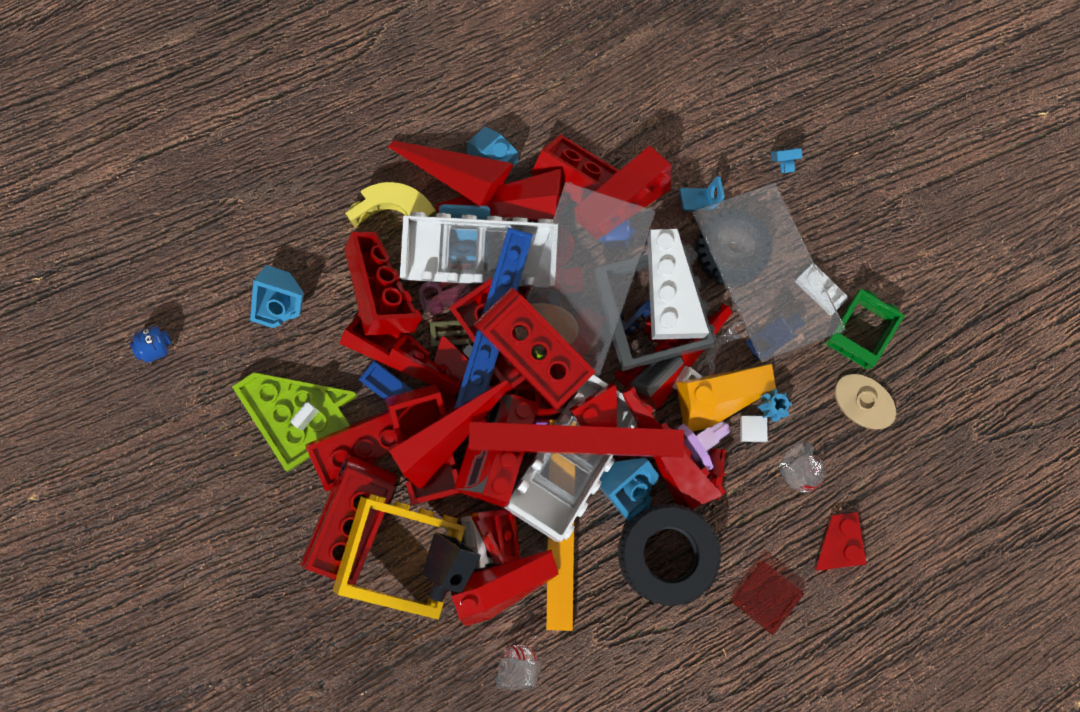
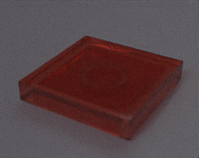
[730,560,804,635]

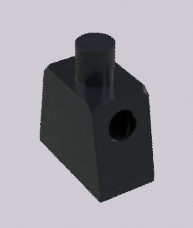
[423,532,481,602]

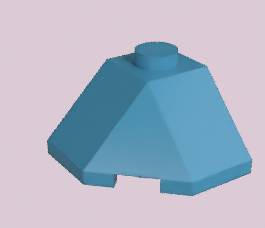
[467,126,518,166]
[250,265,304,328]
[599,458,659,522]

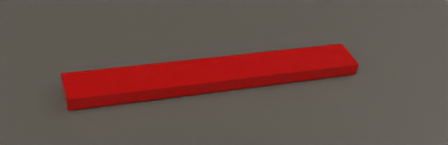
[469,422,684,458]

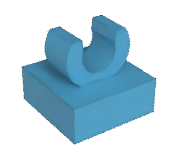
[771,148,802,173]

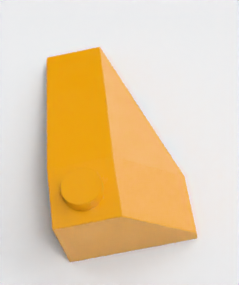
[676,364,776,432]

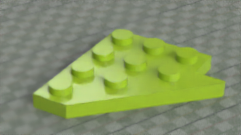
[232,373,357,472]

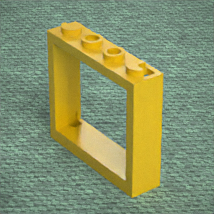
[332,494,466,620]

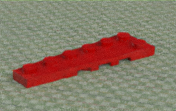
[305,389,457,492]

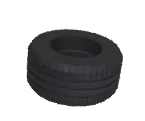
[618,504,721,606]

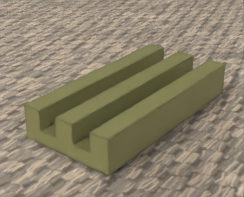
[430,320,474,348]

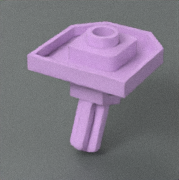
[675,421,730,471]

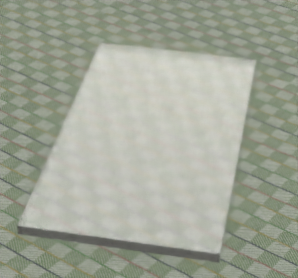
[516,182,656,376]
[693,183,846,362]

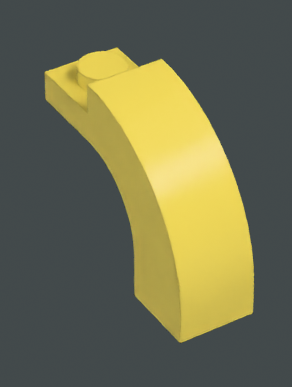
[345,182,437,227]

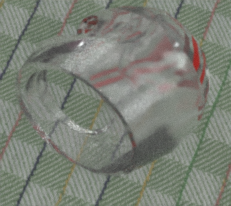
[778,440,825,492]
[495,644,541,690]

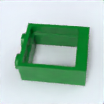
[824,289,905,370]

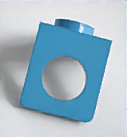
[679,177,725,212]

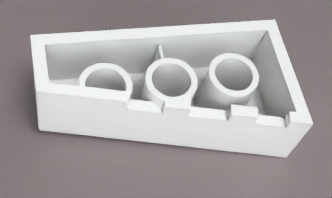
[647,229,709,340]

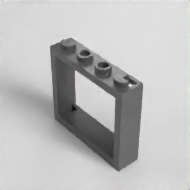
[594,245,716,371]

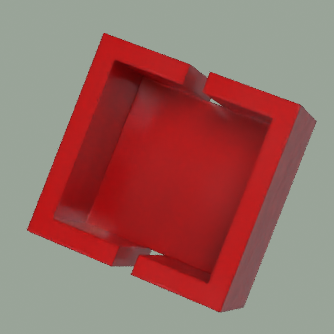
[385,384,446,443]
[403,452,462,506]

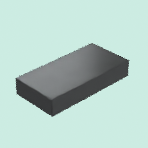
[630,356,684,397]

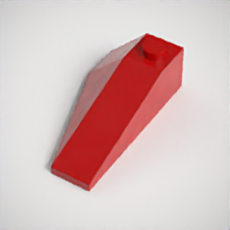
[449,278,526,392]
[451,550,559,627]

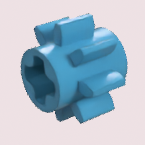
[757,389,792,422]

